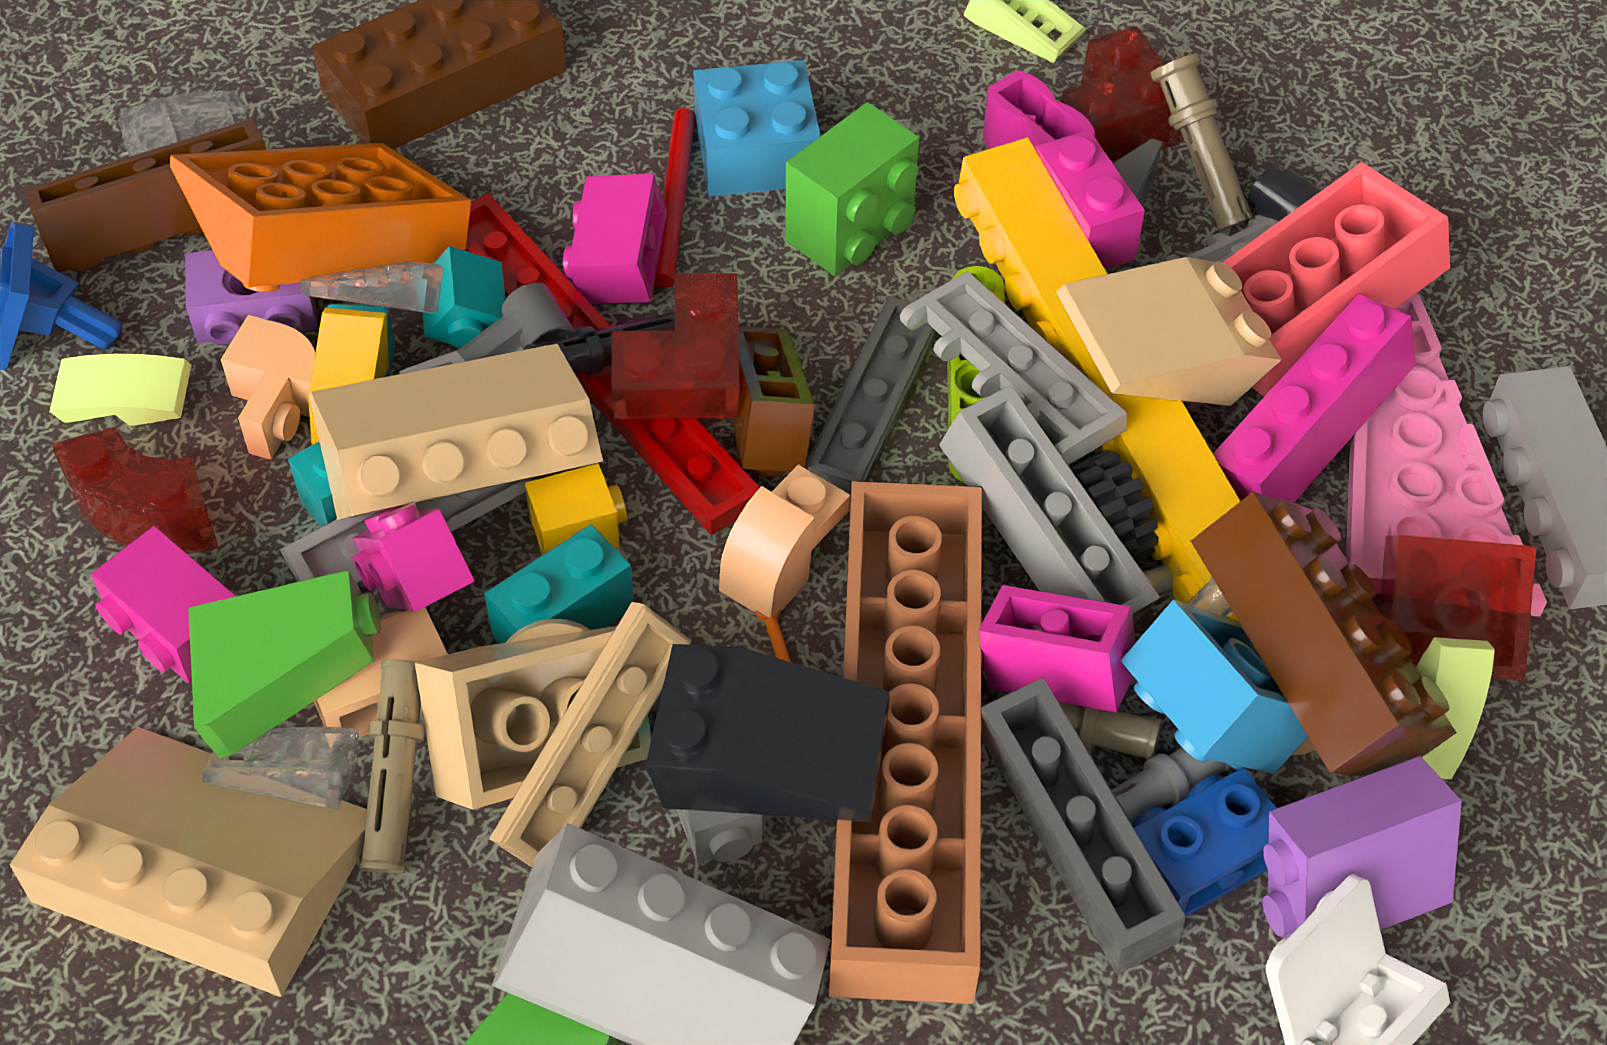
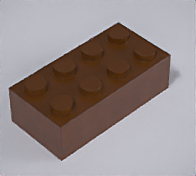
[312,0,566,149]
[1191,492,1457,776]

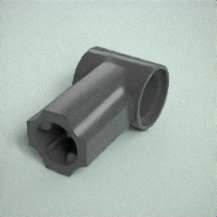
[457,283,575,362]

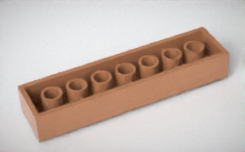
[829,481,982,1004]

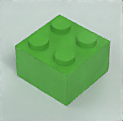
[785,102,919,276]

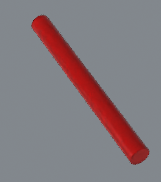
[654,108,696,287]

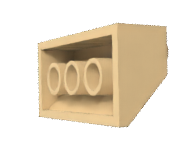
[308,344,603,520]

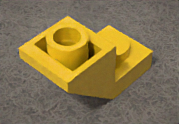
[308,307,389,445]

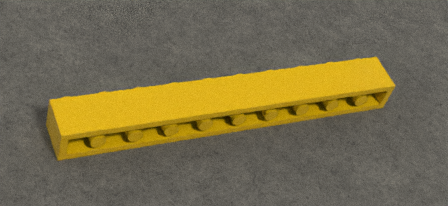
[954,137,1240,620]

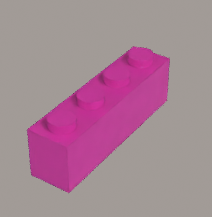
[1213,293,1416,503]

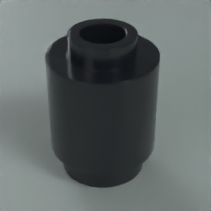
[1248,166,1322,221]

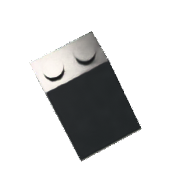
[645,644,890,822]

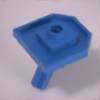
[0,221,123,370]

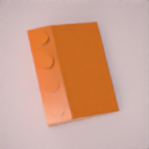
[170,143,471,292]

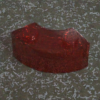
[52,427,219,554]

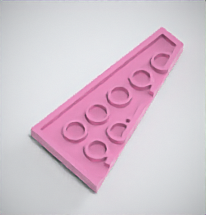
[1346,294,1547,617]

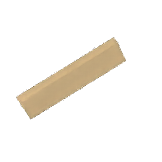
[489,602,692,867]

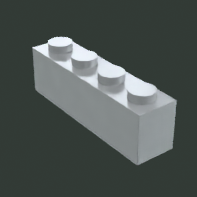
[1483,366,1607,610]
[939,385,1160,625]

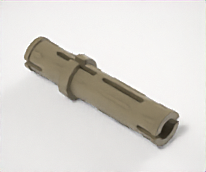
[359,659,425,874]

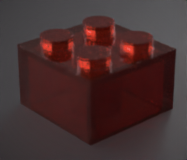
[1379,535,1537,681]

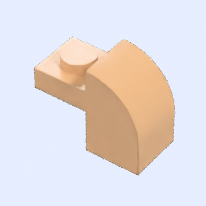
[221,315,315,460]
[719,465,851,618]

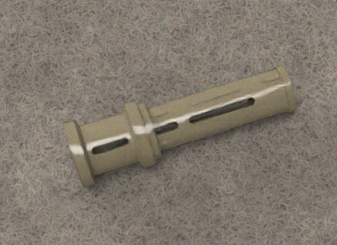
[1150,53,1254,231]

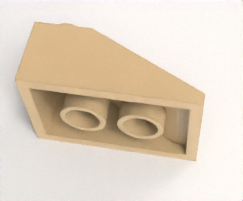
[1056,257,1282,406]
[415,626,651,810]

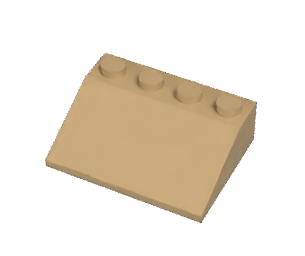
[10,727,367,997]

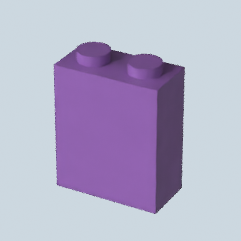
[1263,756,1462,938]

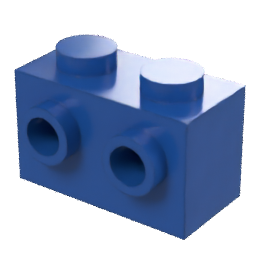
[1131,767,1277,917]

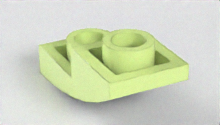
[49,354,191,426]
[1416,637,1495,779]

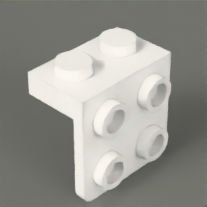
[1266,874,1450,1045]

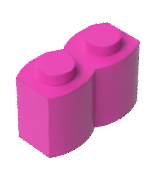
[983,70,1095,150]

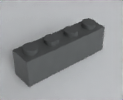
[981,677,1186,975]

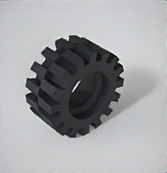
[1068,450,1159,562]

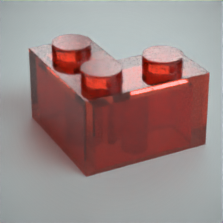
[1061,26,1182,163]
[611,273,739,419]

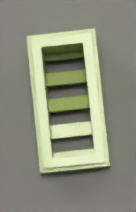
[964,0,1086,63]

